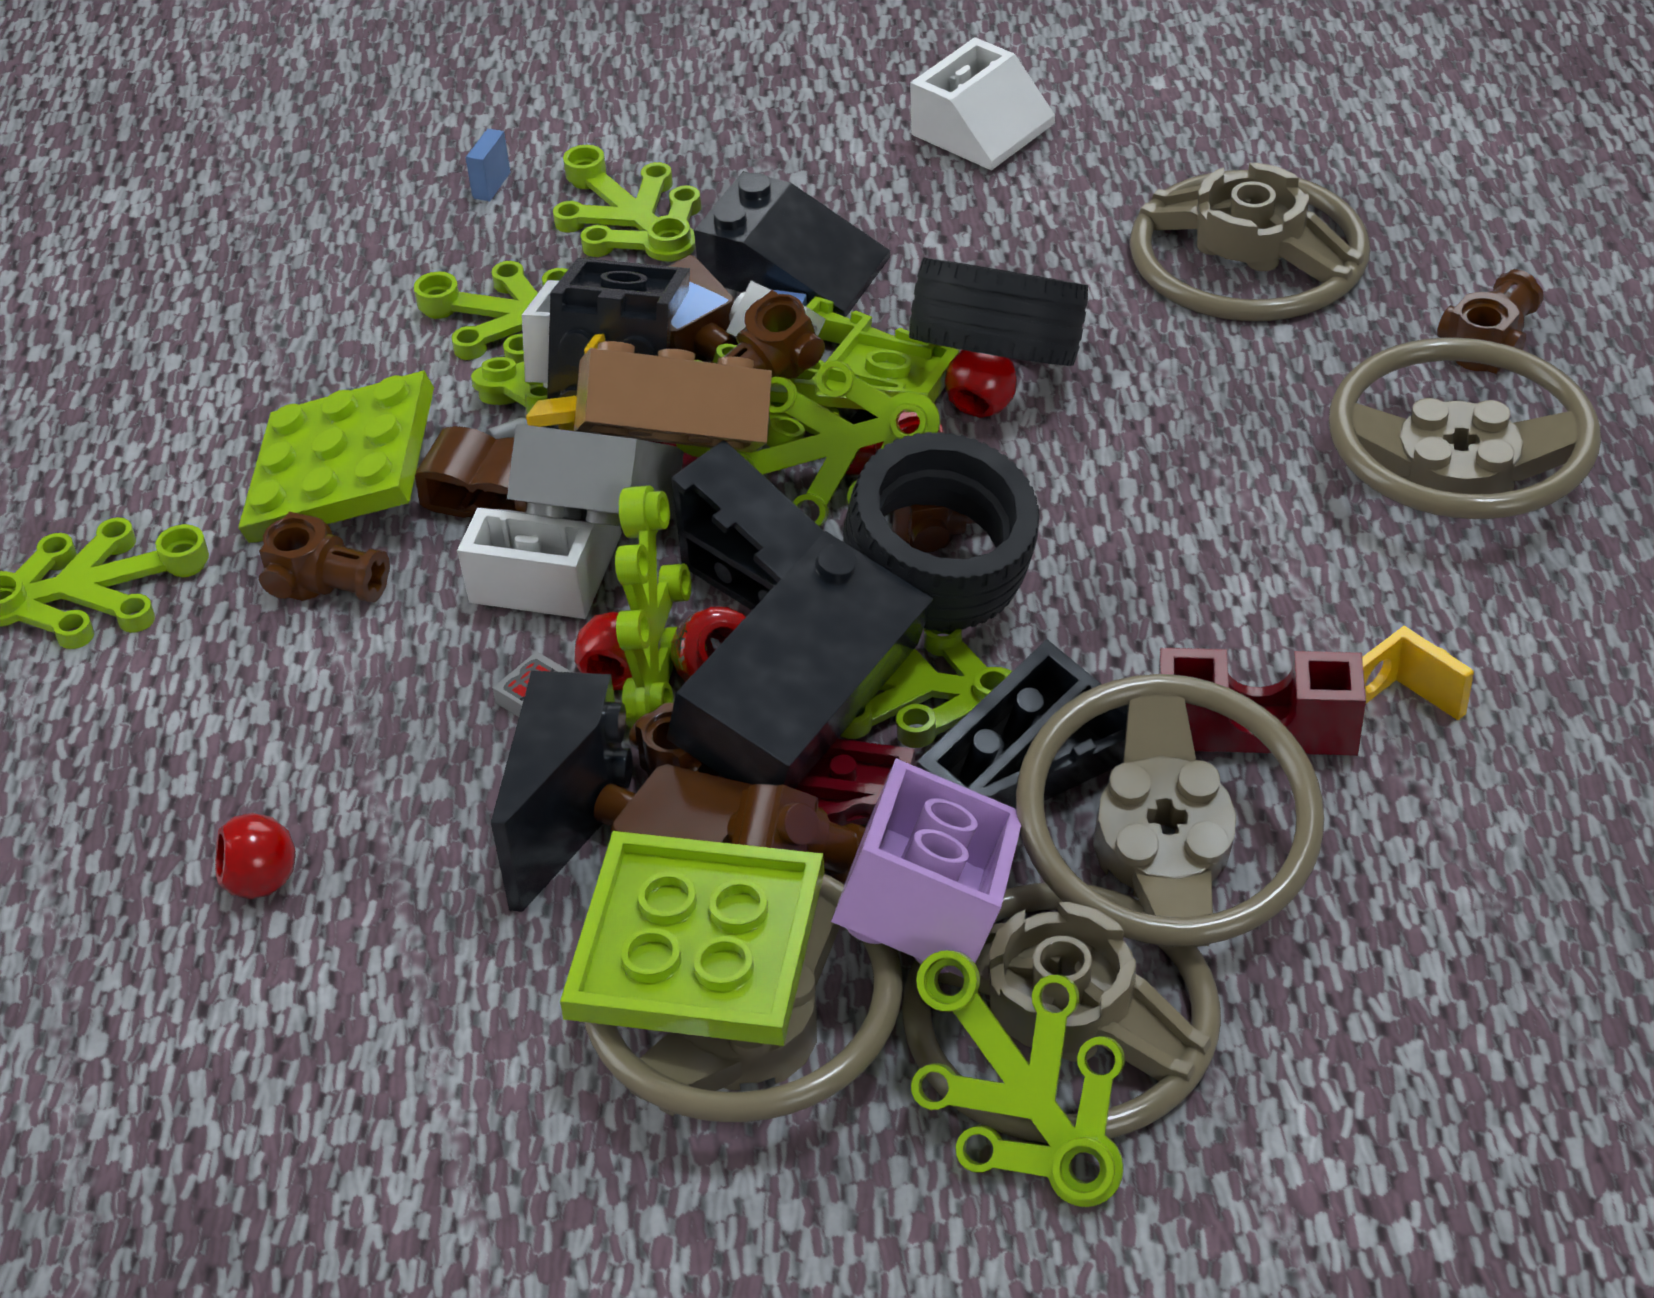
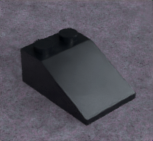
[694,171,890,317]
[491,671,633,912]

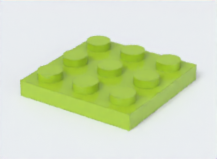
[238,370,434,543]
[560,831,824,1046]

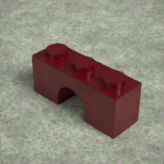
[1159,647,1366,756]

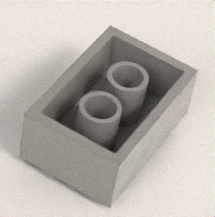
[507,424,684,526]

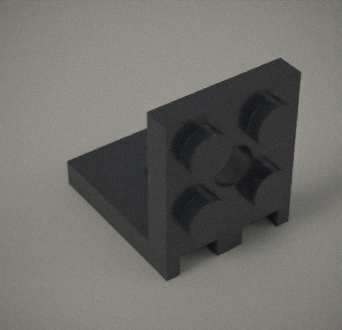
[546,258,690,429]

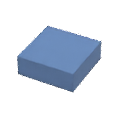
[465,129,511,201]

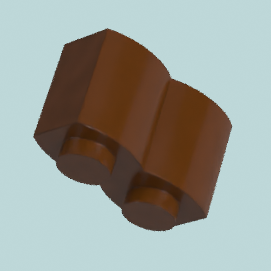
[415,426,527,518]

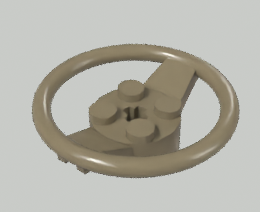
[1130,163,1370,322]
[1329,337,1601,519]
[1016,674,1324,948]
[584,874,903,1122]
[902,883,1221,1143]

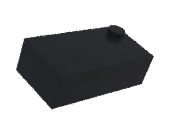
[666,531,933,789]

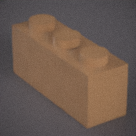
[574,341,772,453]

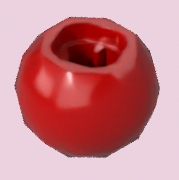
[944,350,1017,418]
[574,612,633,691]
[215,813,296,900]

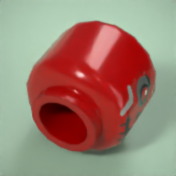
[671,607,746,682]

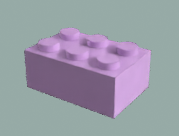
[831,758,1021,978]

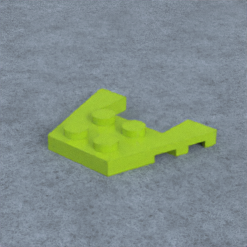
[770,296,959,412]

